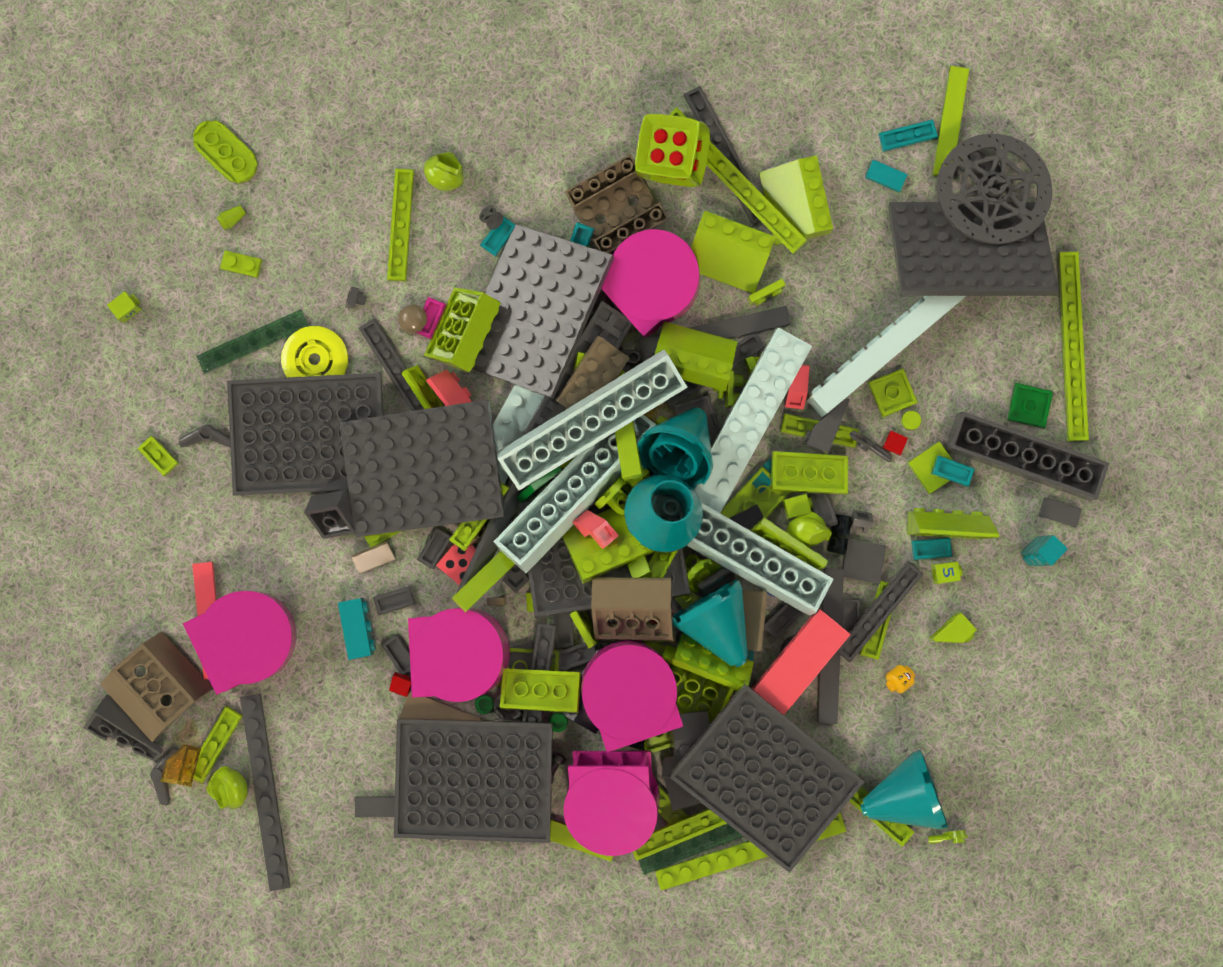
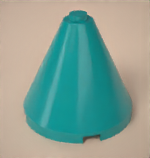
[637,407,713,489]
[672,580,748,667]
[860,750,948,830]

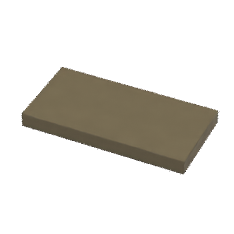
[396,690,482,728]

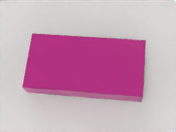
[415,297,446,339]

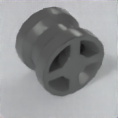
[479,205,503,230]

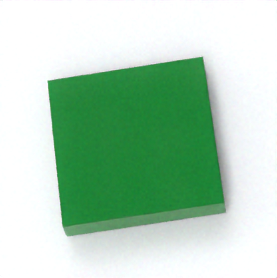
[1007,383,1053,429]
[517,466,562,503]

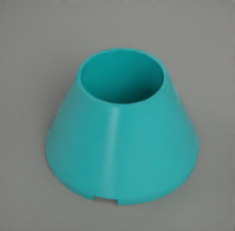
[624,475,703,552]

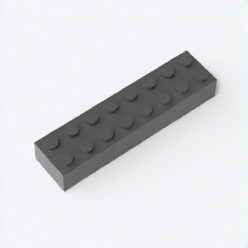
[945,411,1110,501]

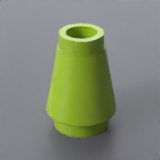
[216,205,246,230]

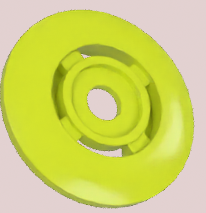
[281,326,348,378]

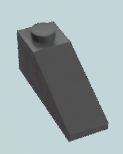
[803,398,850,454]

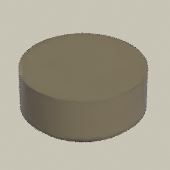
[486,596,506,606]

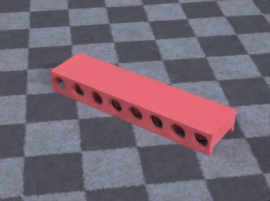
[751,609,851,715]

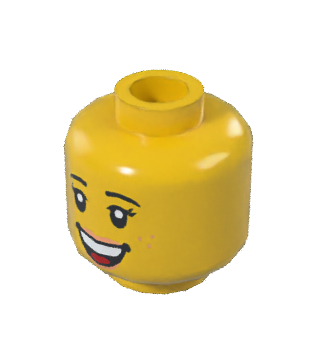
[886,665,915,694]

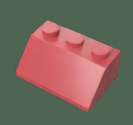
[426,369,472,406]

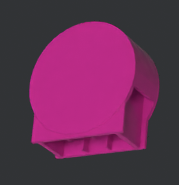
[601,229,701,338]
[182,591,297,695]
[408,608,510,702]
[581,641,683,753]
[564,751,660,856]

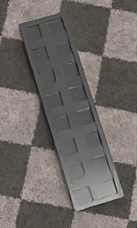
[522,301,632,435]

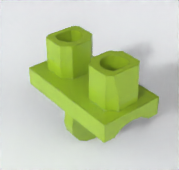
[712,371,744,408]

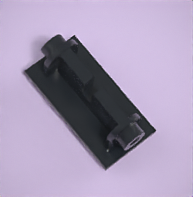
[827,514,852,555]

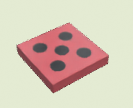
[436,544,476,585]

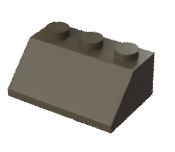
[743,590,767,651]

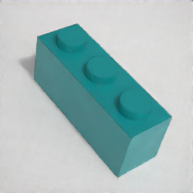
[1021,535,1068,566]
[338,598,376,660]

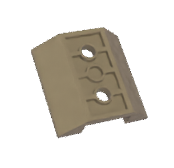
[565,154,669,254]
[591,578,676,643]
[100,632,213,742]

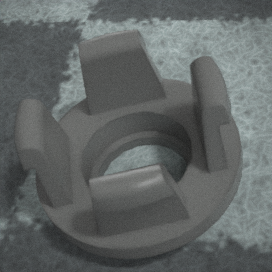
[494,692,524,721]

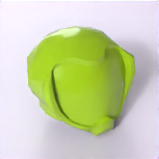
[423,151,463,191]
[786,512,832,548]
[206,766,248,809]

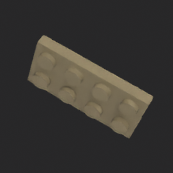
[555,336,629,409]

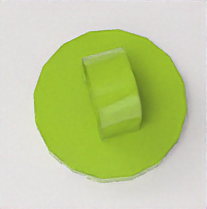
[594,476,628,515]
[684,554,721,592]

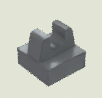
[345,287,367,309]
[851,510,873,534]

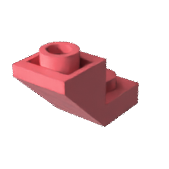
[784,364,810,409]
[572,510,619,549]

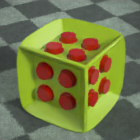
[635,114,710,187]

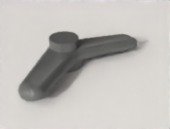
[179,424,230,447]
[850,431,892,462]
[150,747,181,805]

